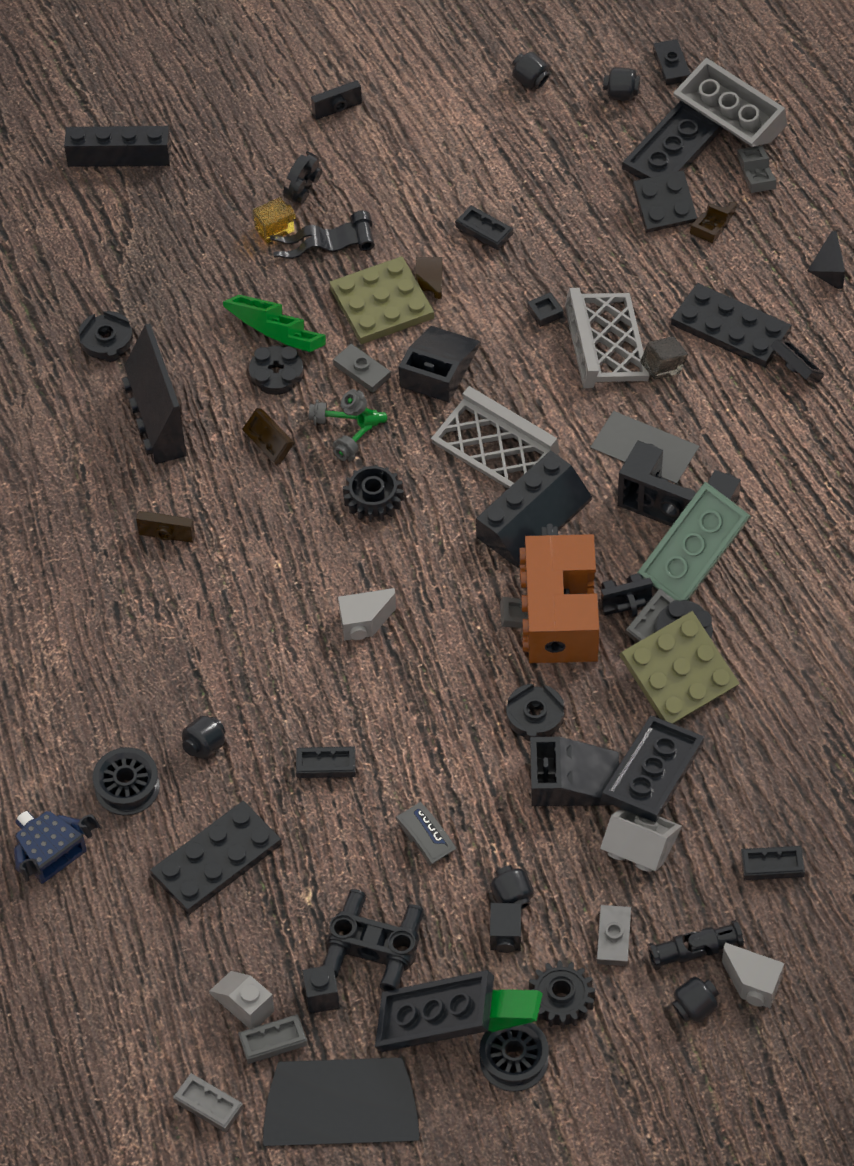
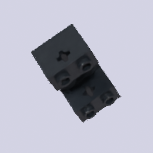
[617,440,741,527]

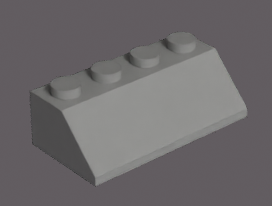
[673,58,788,147]

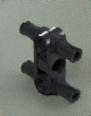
[322,889,424,991]

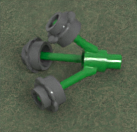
[309,389,387,461]

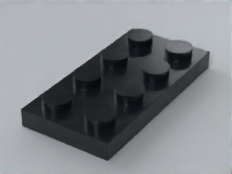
[622,101,723,179]
[671,282,792,368]
[601,715,704,823]
[150,800,282,915]
[375,970,494,1053]

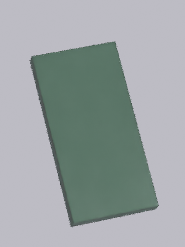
[637,482,752,601]

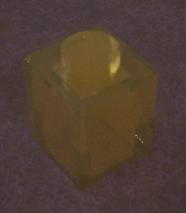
[253,197,296,243]

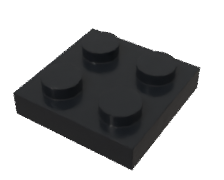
[632,170,697,233]

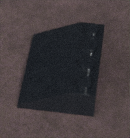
[121,323,187,465]

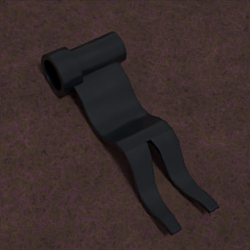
[270,211,375,259]

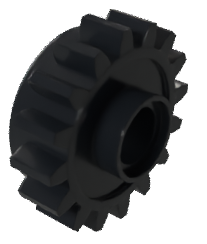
[343,465,404,522]
[529,960,595,1029]

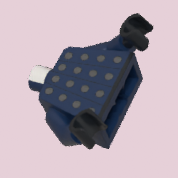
[14,811,101,884]

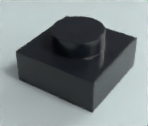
[527,292,564,327]

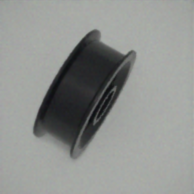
[92,747,160,815]
[479,1022,549,1092]

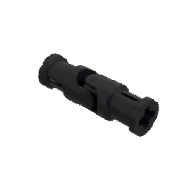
[647,920,744,970]

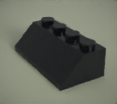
[476,450,592,568]

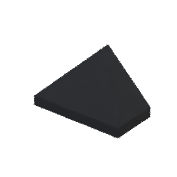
[807,231,845,289]

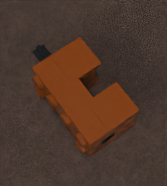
[520,524,599,663]

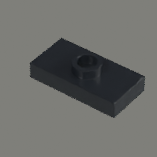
[653,39,690,85]
[311,80,362,120]
[455,205,513,250]
[771,339,824,382]
[296,746,356,778]
[741,846,805,881]

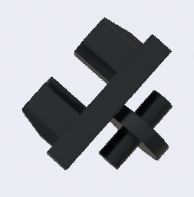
[601,573,653,618]

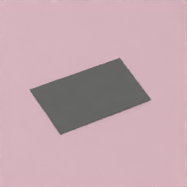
[590,411,700,483]

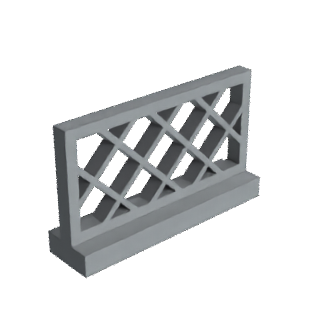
[564,288,649,388]
[431,386,560,489]

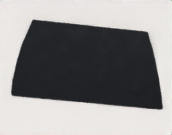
[263,1057,420,1146]

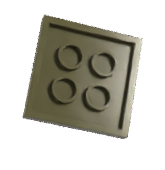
[329,256,434,345]
[619,611,740,724]

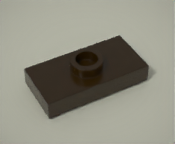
[242,408,295,464]
[136,511,195,543]

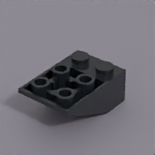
[399,326,481,403]
[530,737,619,807]

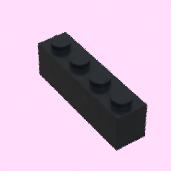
[64,126,171,167]

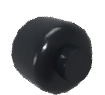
[512,51,550,90]
[603,67,640,102]
[181,715,225,759]
[490,865,534,910]
[671,977,719,1024]

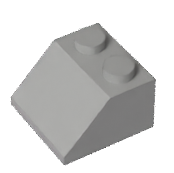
[600,809,682,872]

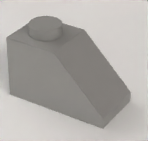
[338,588,396,641]
[722,943,784,1008]
[209,971,275,1029]

